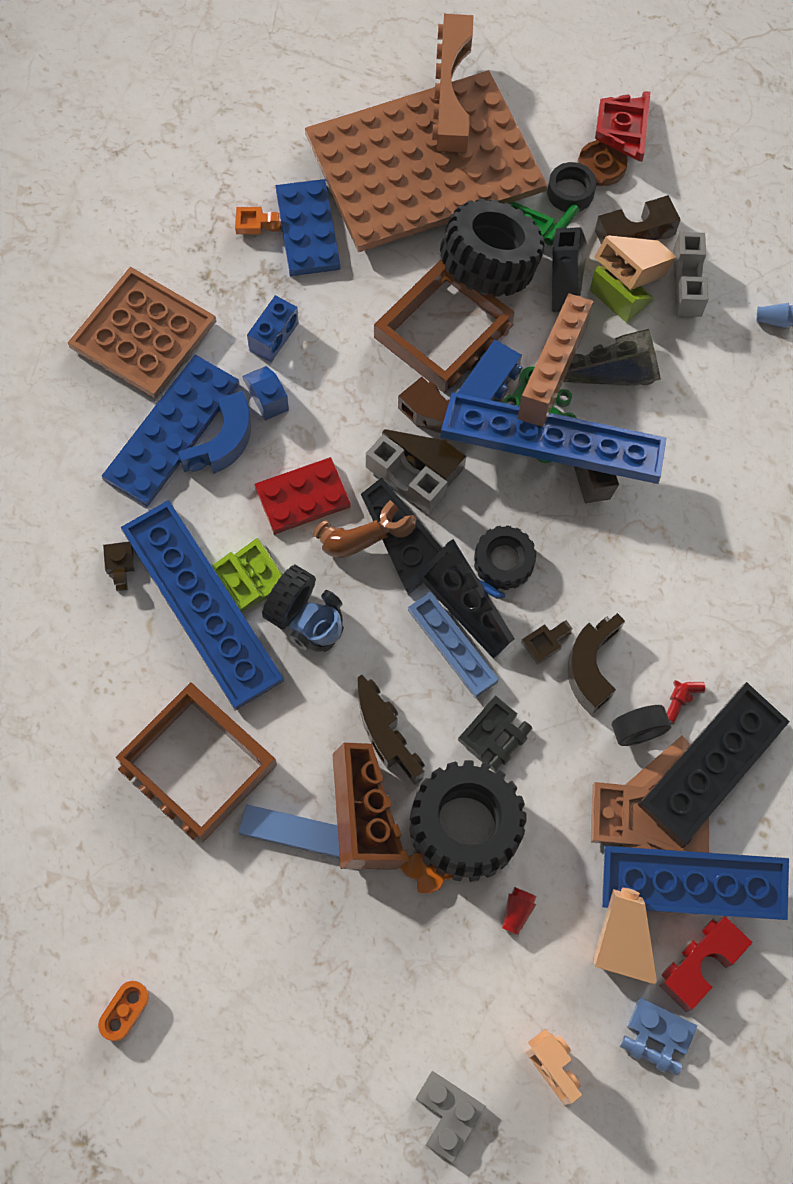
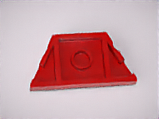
[595,91,651,162]

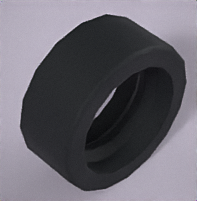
[547,162,597,212]
[611,705,671,746]

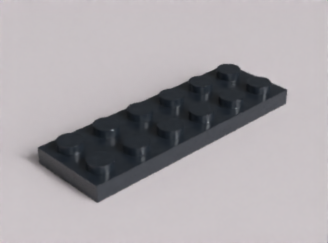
[638,682,790,847]

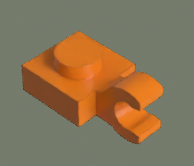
[235,207,281,234]

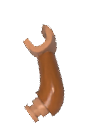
[313,500,416,558]

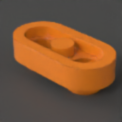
[98,981,149,1042]

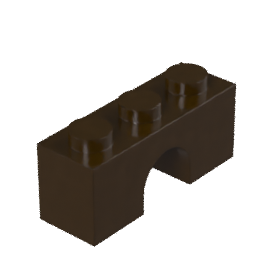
[595,195,681,244]

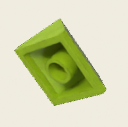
[589,266,654,323]

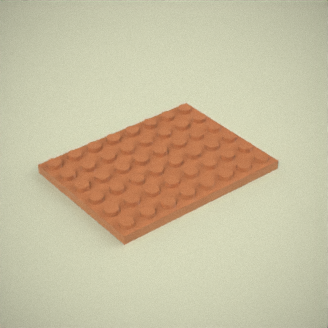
[305,70,547,252]

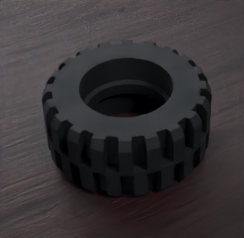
[440,199,545,297]
[409,760,527,882]

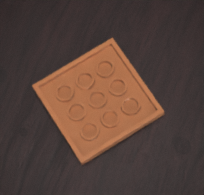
[67,266,217,399]

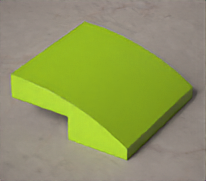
[212,538,283,612]

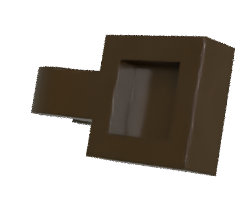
[103,542,135,591]
[521,620,573,665]

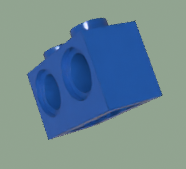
[247,295,299,362]

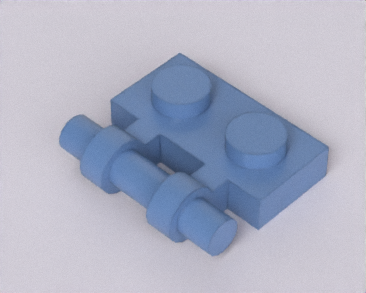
[620,998,698,1075]

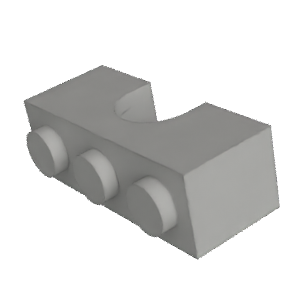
[673,232,709,317]
[366,434,448,515]

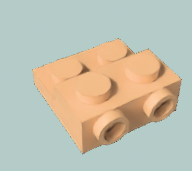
[525,1029,582,1105]

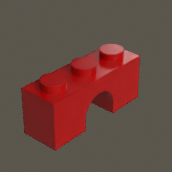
[659,916,753,1012]

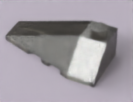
[563,329,661,386]

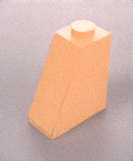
[594,236,677,290]
[594,888,657,984]

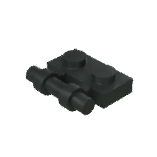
[458,695,533,772]

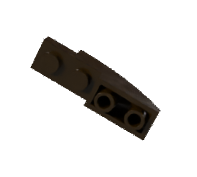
[358,674,425,785]

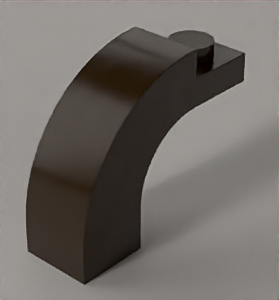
[568,613,625,715]

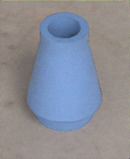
[756,302,793,329]

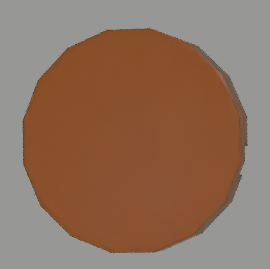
[578,140,628,186]

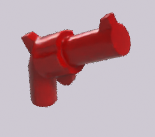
[667,680,705,724]

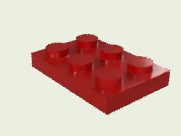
[254,457,351,535]

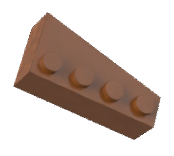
[332,742,409,870]

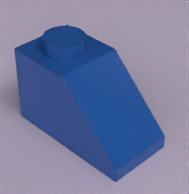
[242,366,289,421]

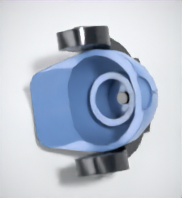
[289,590,344,652]

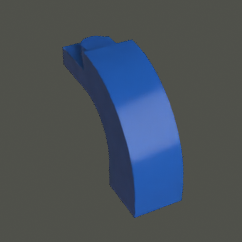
[178,391,251,474]

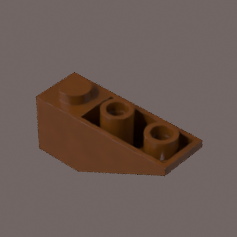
[398,377,450,434]

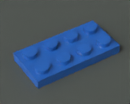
[275,179,340,276]

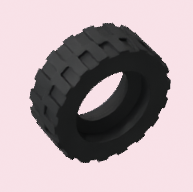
[474,525,537,590]
[262,564,316,629]

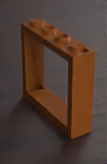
[374,259,515,394]
[115,682,277,842]

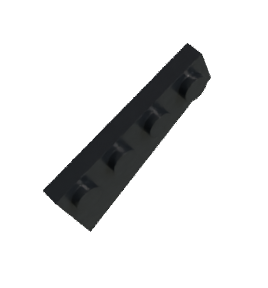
[361,477,442,595]
[417,539,515,659]

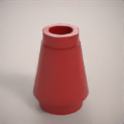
[502,887,537,935]

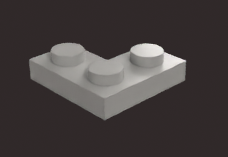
[415,1071,486,1163]

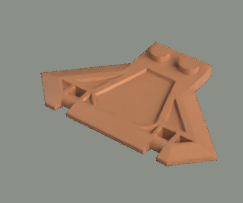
[591,735,709,853]

